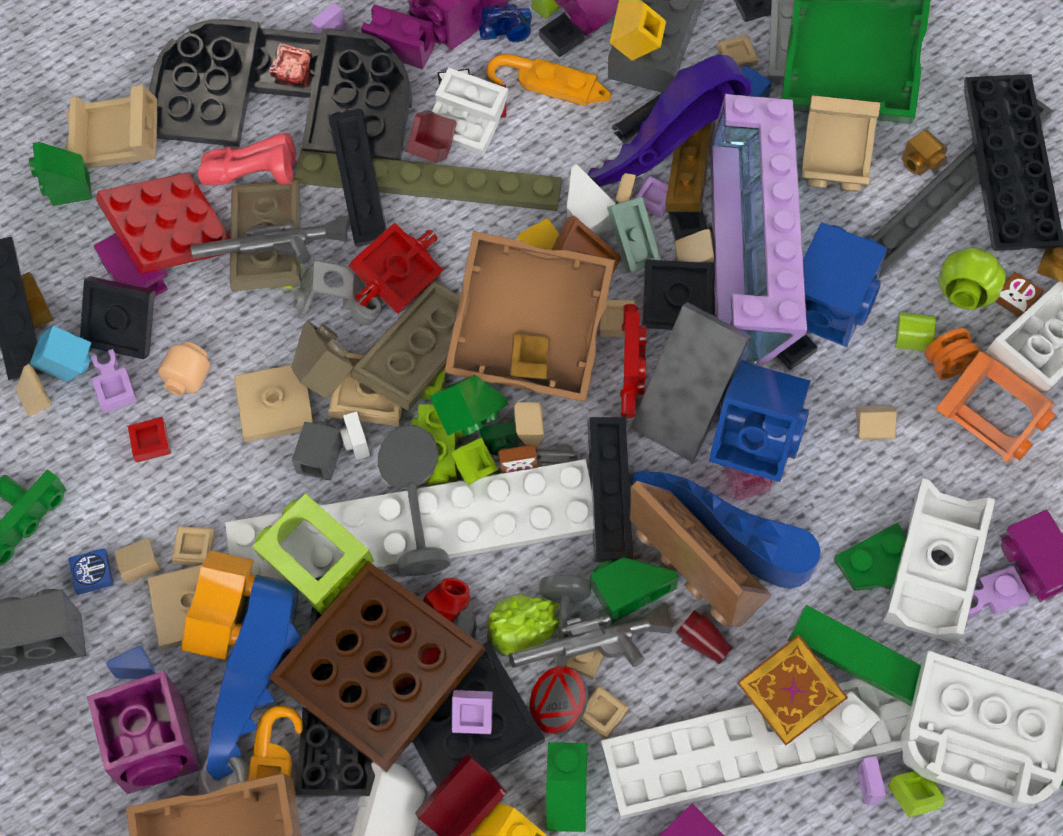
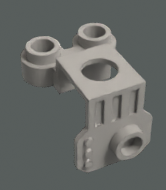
[293,260,382,325]

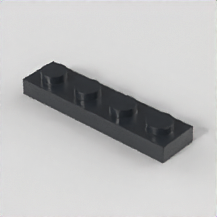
[328,108,387,247]
[0,236,44,381]
[587,417,633,563]

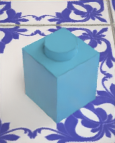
[30,325,91,381]

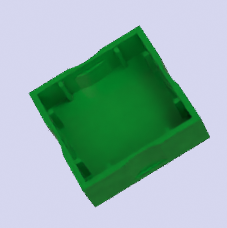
[781,0,931,124]

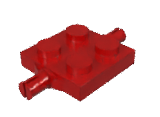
[348,222,444,314]
[620,304,647,418]

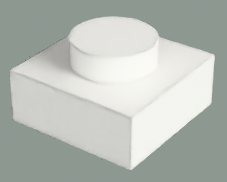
[340,411,370,460]
[823,691,880,749]

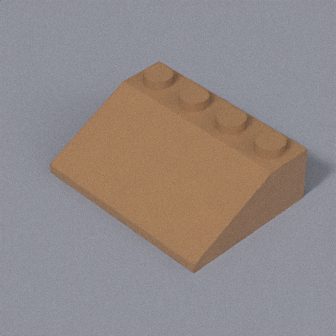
[630,481,772,627]

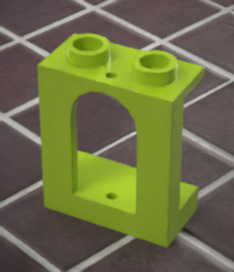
[252,493,374,615]

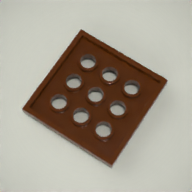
[269,561,486,772]

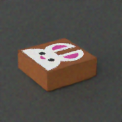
[996,272,1044,317]
[498,444,538,474]

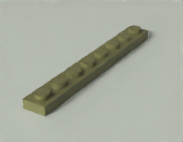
[294,150,562,211]

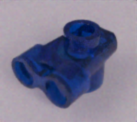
[479,4,532,43]

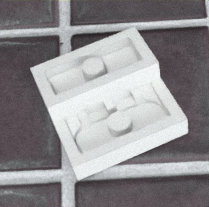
[432,67,509,155]

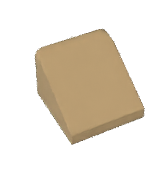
[675,229,714,263]
[16,365,52,416]
[514,402,544,449]
[114,537,161,584]

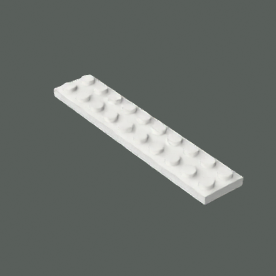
[225,459,594,581]

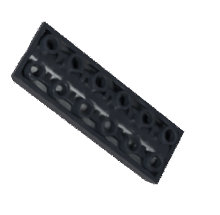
[964,74,1063,251]
[295,573,388,797]

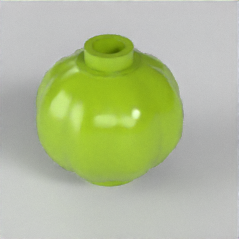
[938,247,1006,310]

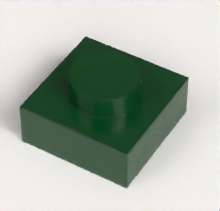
[479,420,518,456]

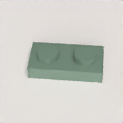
[607,196,661,273]

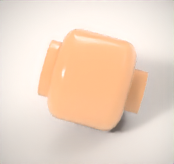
[158,342,211,396]

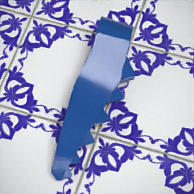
[631,471,821,589]
[206,575,301,781]

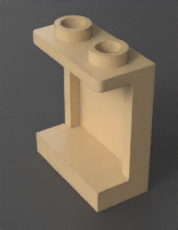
[65,85,157,168]
[800,96,880,192]

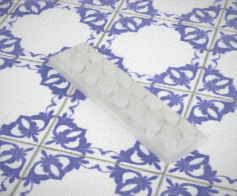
[601,679,911,820]

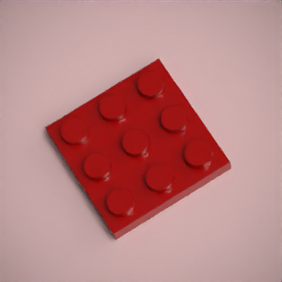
[96,172,231,274]

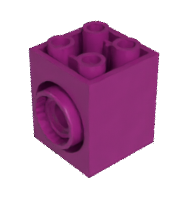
[408,0,508,51]
[87,671,202,795]

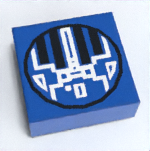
[68,548,114,595]

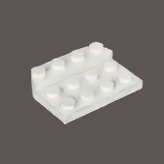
[901,650,1063,808]

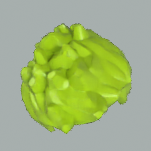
[487,593,559,656]

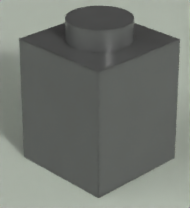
[292,421,343,481]

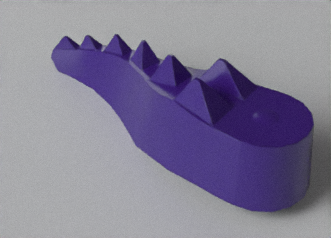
[587,54,751,187]

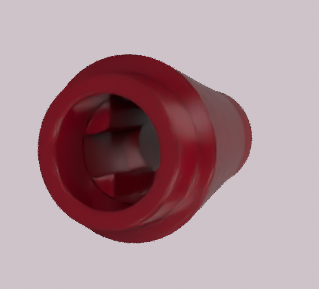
[676,610,733,664]

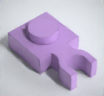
[91,349,138,414]
[968,566,1031,618]

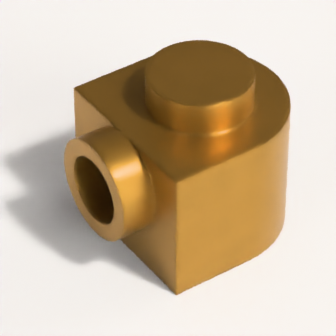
[901,129,947,176]

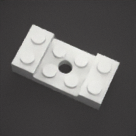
[883,478,995,645]

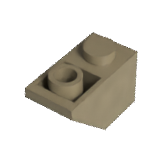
[291,320,353,399]

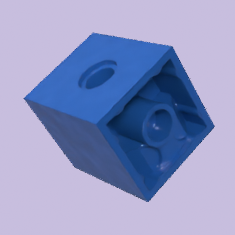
[803,222,887,347]
[709,361,811,482]

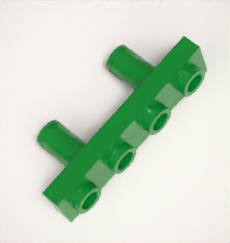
[0,469,66,566]

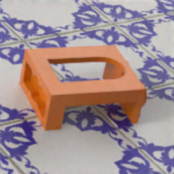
[936,351,1057,462]

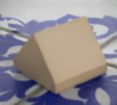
[855,405,897,440]

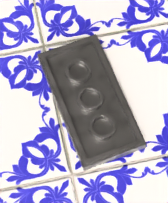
[630,302,752,462]

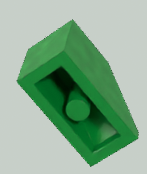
[590,557,678,623]
[546,742,587,832]

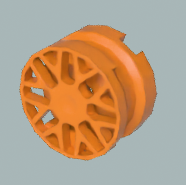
[924,328,981,380]

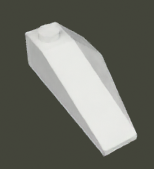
[986,281,1063,391]

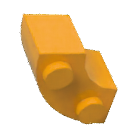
[181,550,256,660]

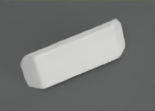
[351,762,425,836]

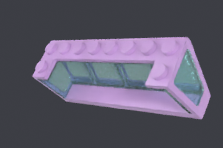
[710,94,807,370]

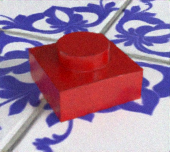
[127,417,171,463]

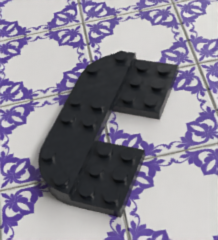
[149,19,412,161]

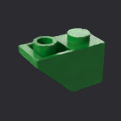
[29,142,92,206]
[430,375,509,436]

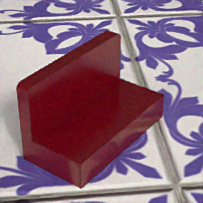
[415,753,507,836]

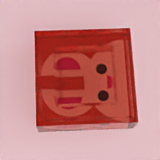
[269,43,312,84]

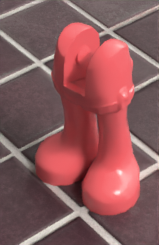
[198,133,296,186]

